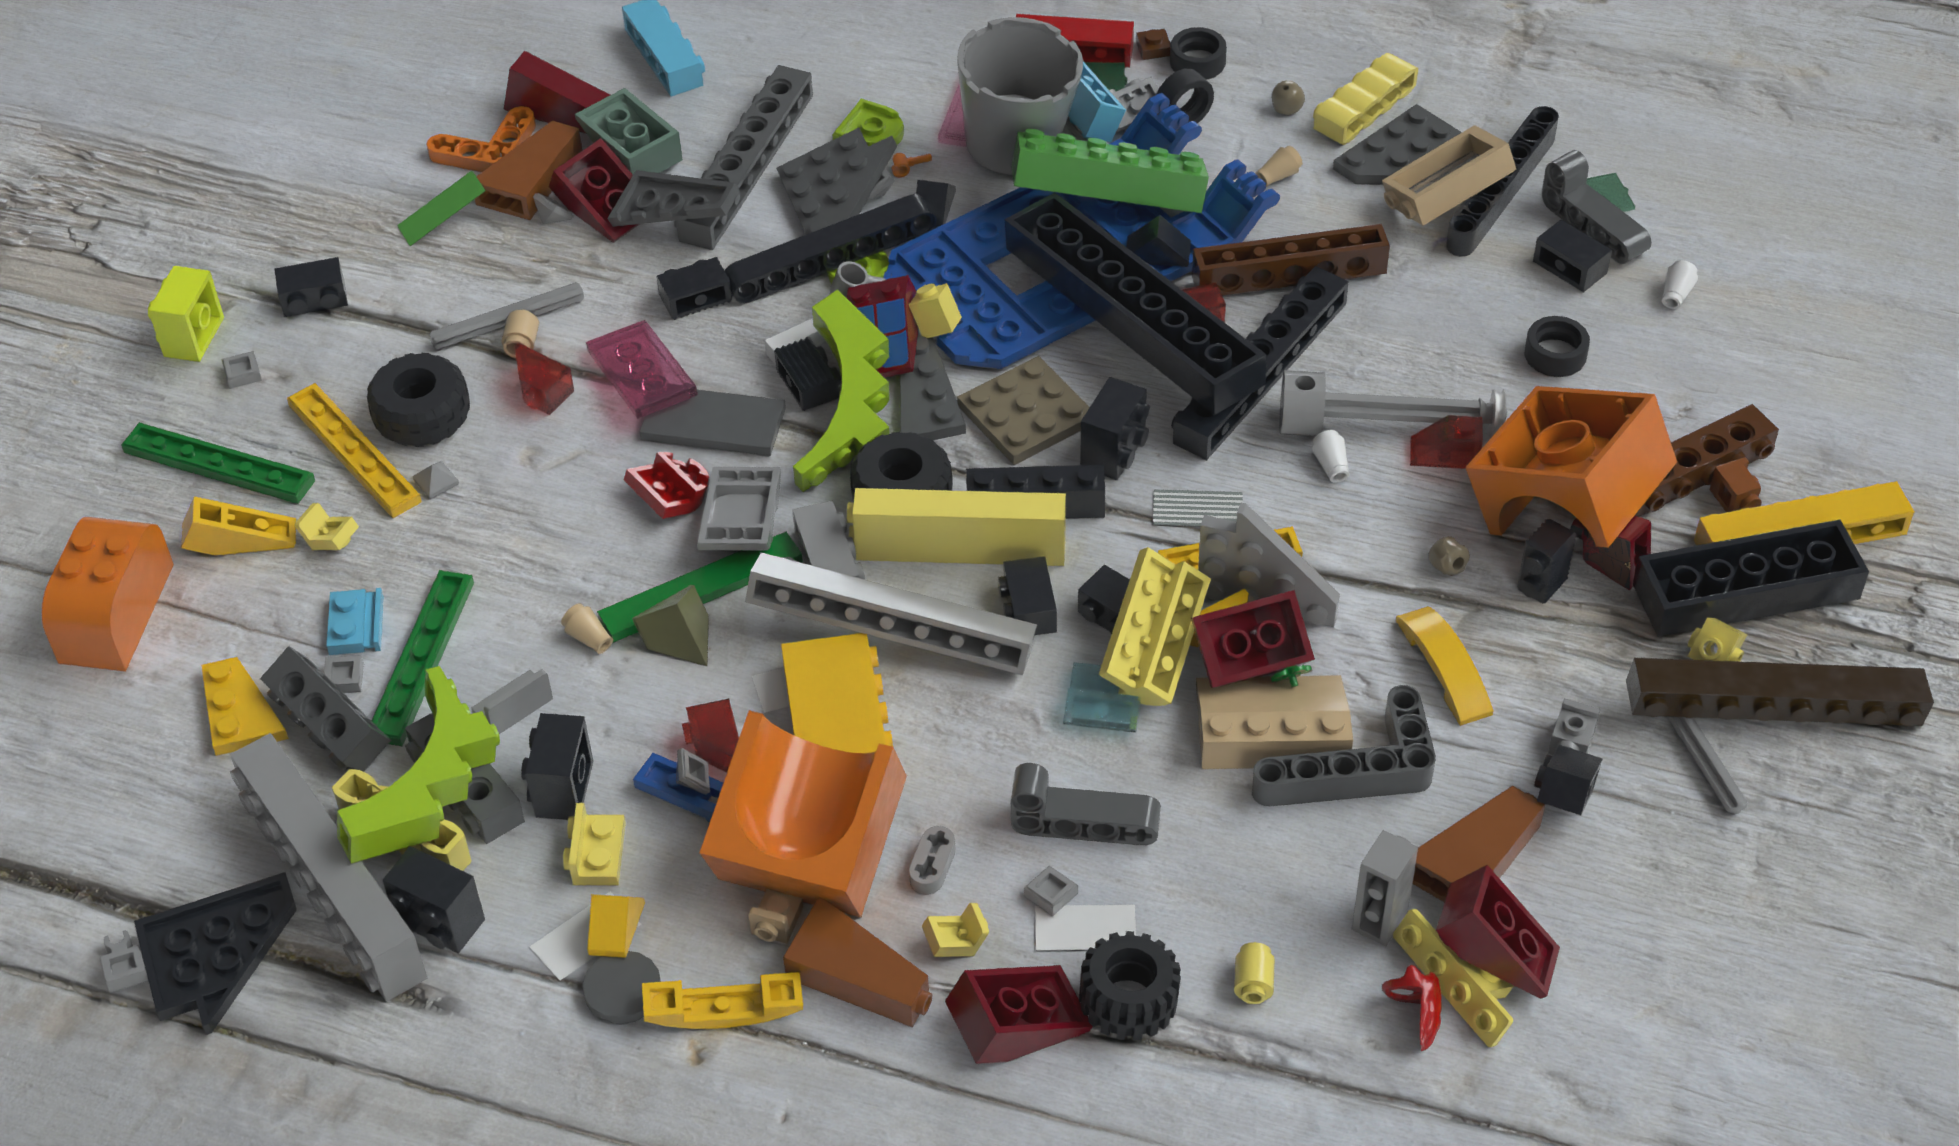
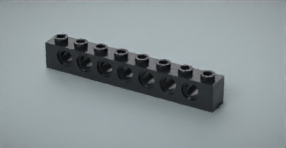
[1171,266,1349,461]

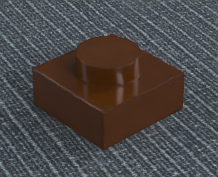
[1136,28,1170,60]

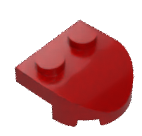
[623,452,709,519]

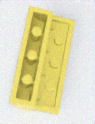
[1098,547,1211,706]

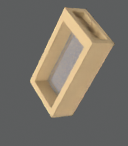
[1382,125,1517,226]

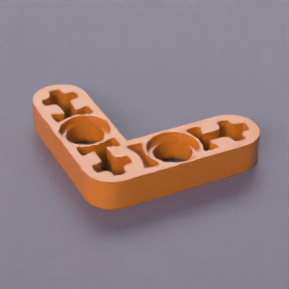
[426,106,536,172]

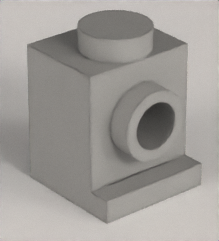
[1548,698,1600,755]

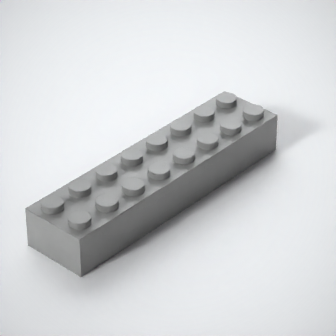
[230,733,428,1002]

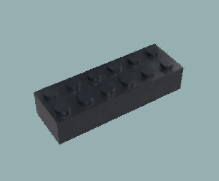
[1632,519,1869,637]

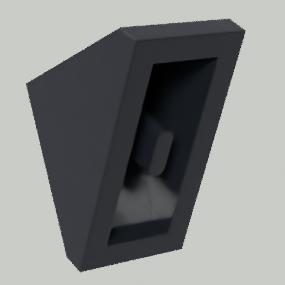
[916,180,956,230]
[1126,215,1191,267]

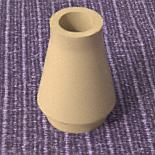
[1255,146,1303,187]
[561,603,613,654]

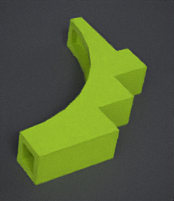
[793,289,890,492]
[337,666,500,864]

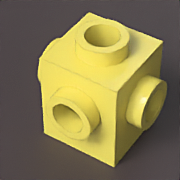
[1687,618,1748,662]

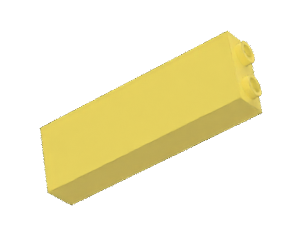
[847,488,1066,566]

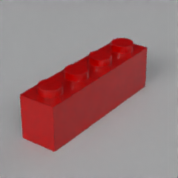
[1016,14,1134,68]

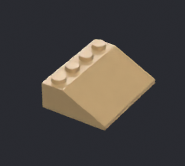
[1196,675,1353,769]

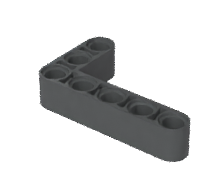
[1252,685,1436,806]

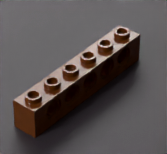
[1192,224,1390,299]
[1634,404,1779,517]

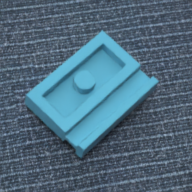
[327,588,384,655]

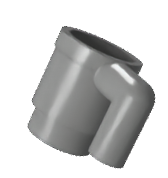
[829,261,886,298]

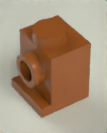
[1709,457,1762,513]

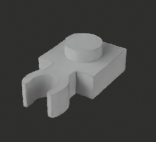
[100,930,148,993]

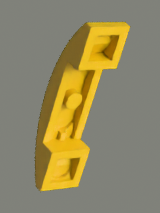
[1396,606,1494,726]
[642,972,803,1029]

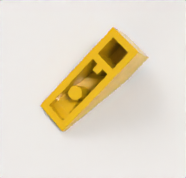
[181,496,296,556]

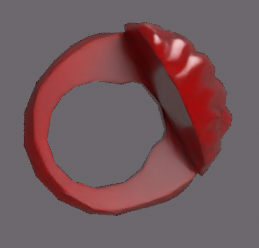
[1382,965,1442,1051]

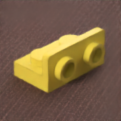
[563,803,626,885]

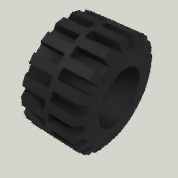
[1079,931,1181,1041]

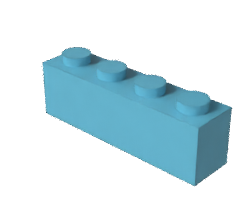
[622,0,705,97]
[1068,62,1126,142]

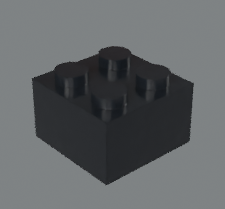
[1080,377,1150,480]
[521,713,594,820]
[382,846,485,954]

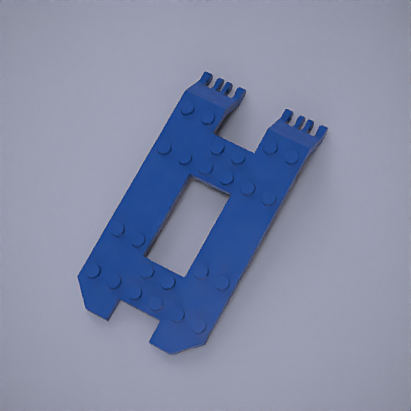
[883,93,1280,369]

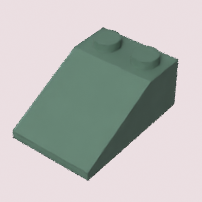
[575,88,683,174]

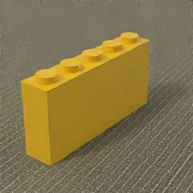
[781,633,893,753]

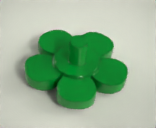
[1271,665,1312,687]

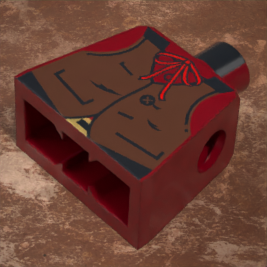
[1570,516,1651,590]

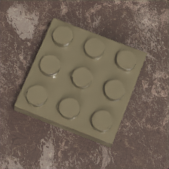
[957,356,1090,465]

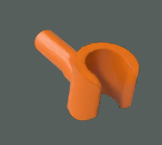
[891,153,932,178]

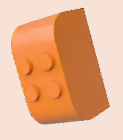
[42,517,174,672]

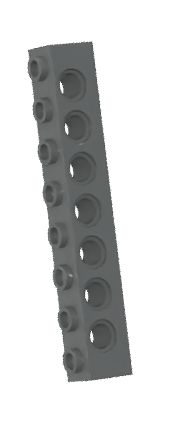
[674,65,813,250]

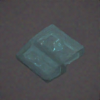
[1063,662,1141,733]

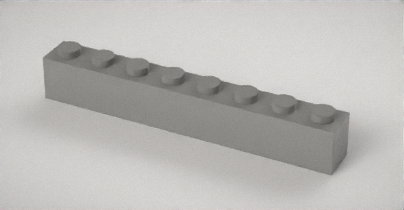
[745,553,1037,675]

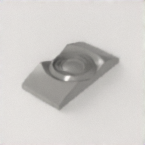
[697,467,781,550]

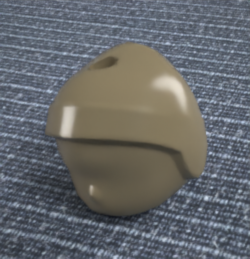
[1271,80,1305,115]
[1428,536,1470,576]

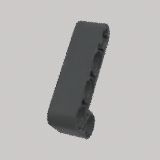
[1542,150,1652,264]
[1010,763,1161,845]

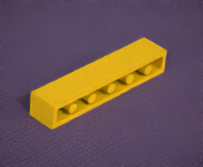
[1694,481,1915,546]

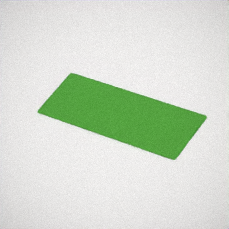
[397,171,485,246]

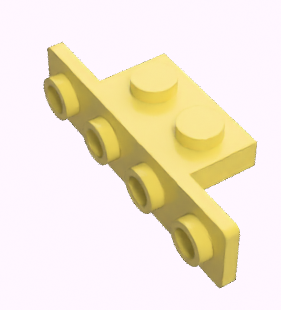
[1393,909,1514,1047]

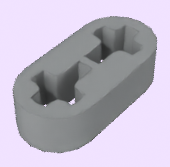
[909,826,956,895]

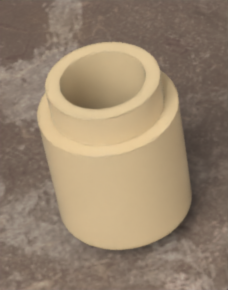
[501,310,539,358]

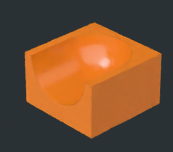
[1465,386,1677,548]
[699,710,907,917]

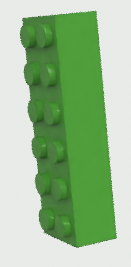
[1011,129,1209,213]

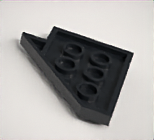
[134,872,297,1035]

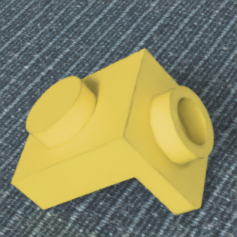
[295,503,359,551]
[922,903,989,957]

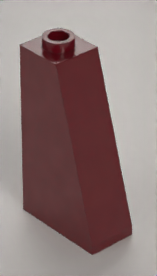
[503,50,610,134]

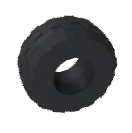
[367,352,470,447]
[850,432,953,502]

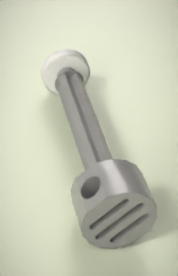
[1279,370,1507,439]

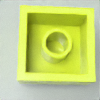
[148,266,224,362]

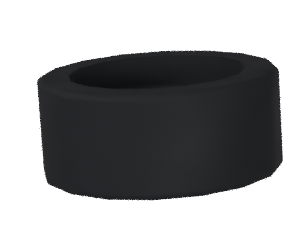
[1170,27,1227,80]
[1156,69,1214,130]
[1524,316,1590,377]

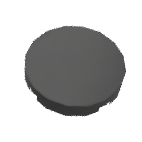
[582,951,661,1025]

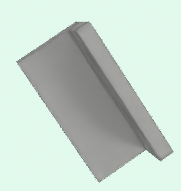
[471,669,553,734]

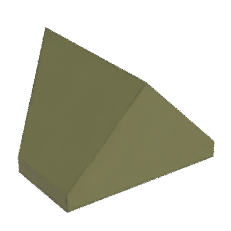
[632,585,709,666]

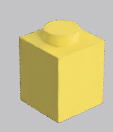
[909,283,962,338]

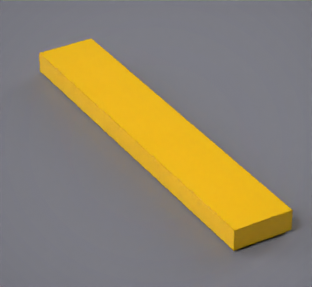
[287,383,422,518]

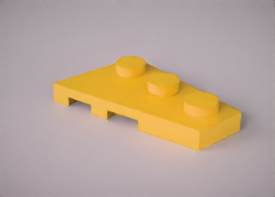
[201,657,289,756]

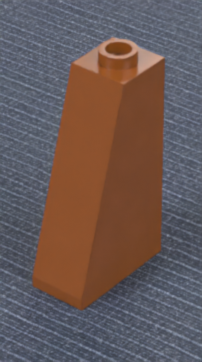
[475,121,583,220]
[1412,786,1545,903]
[783,897,933,1028]

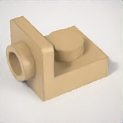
[748,889,804,944]

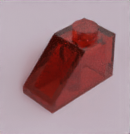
[515,343,574,415]
[1410,415,1483,469]
[681,698,739,773]

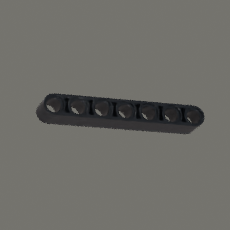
[1446,106,1559,257]
[725,194,936,304]

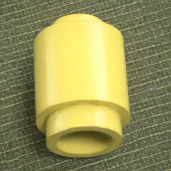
[1234,942,1275,1004]

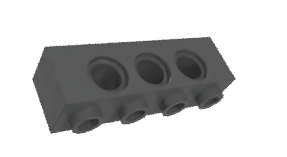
[260,646,391,772]
[405,713,525,845]

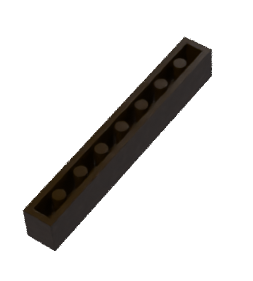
[1626,658,1934,726]

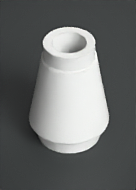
[1662,260,1698,309]
[1312,430,1350,483]

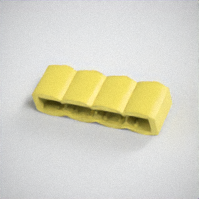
[1313,53,1418,145]
[332,769,472,871]

